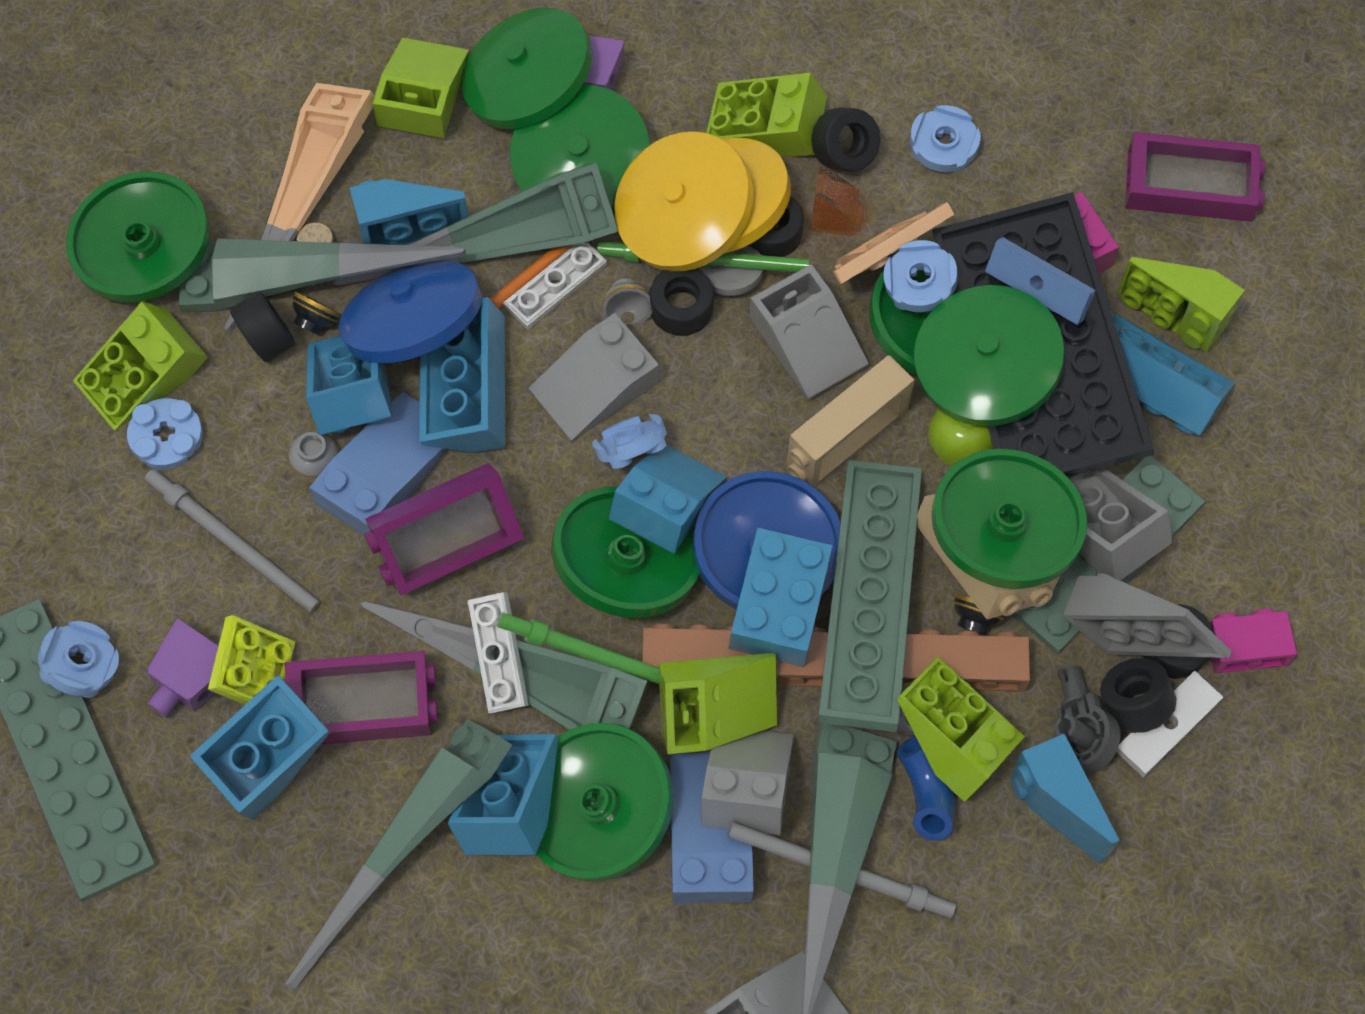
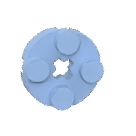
[909,105,981,172]
[884,240,958,312]
[127,398,203,470]
[592,414,667,469]
[38,621,119,698]

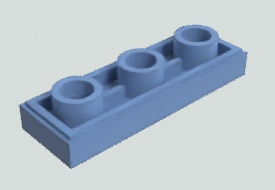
[985,237,1096,325]

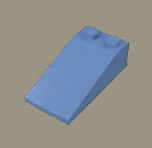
[309,392,447,536]
[670,749,753,903]

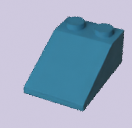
[349,179,468,245]
[306,335,391,435]
[609,445,727,554]
[190,675,330,820]
[448,734,558,855]
[1010,734,1120,863]

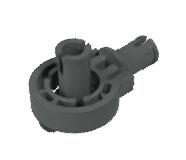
[1054,665,1120,773]

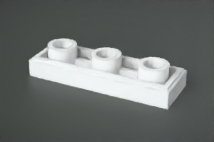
[503,242,607,330]
[468,592,529,714]
[1116,671,1223,778]

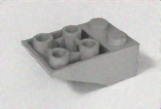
[749,264,869,401]
[705,951,849,1014]

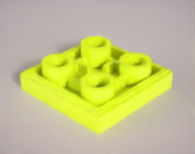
[208,615,295,705]

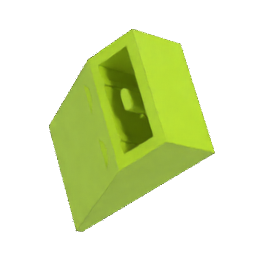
[373,38,469,139]
[706,72,827,157]
[1117,257,1245,353]
[73,302,208,431]
[659,653,777,754]
[897,657,1025,802]

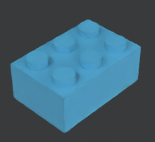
[728,527,833,667]

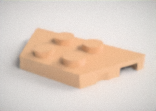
[833,202,954,284]

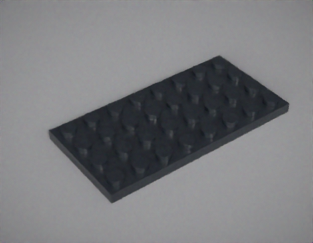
[932,192,1154,477]

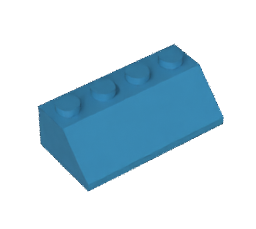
[419,297,505,453]
[1110,310,1236,436]

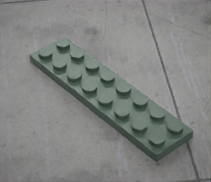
[818,460,922,732]
[0,599,157,902]

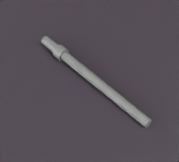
[144,469,321,614]
[727,822,956,919]

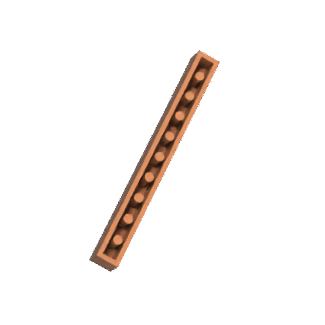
[642,624,1030,692]

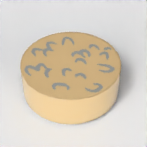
[297,223,334,243]

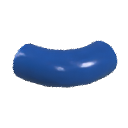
[897,735,955,840]

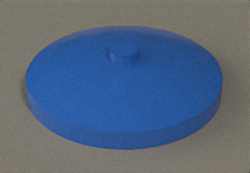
[339,260,482,363]
[692,471,841,610]

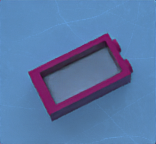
[1125,132,1265,222]
[364,463,525,595]
[285,651,438,744]

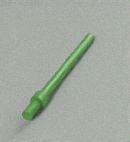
[597,241,811,273]
[497,612,659,684]

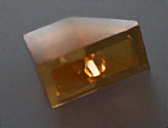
[811,166,864,237]

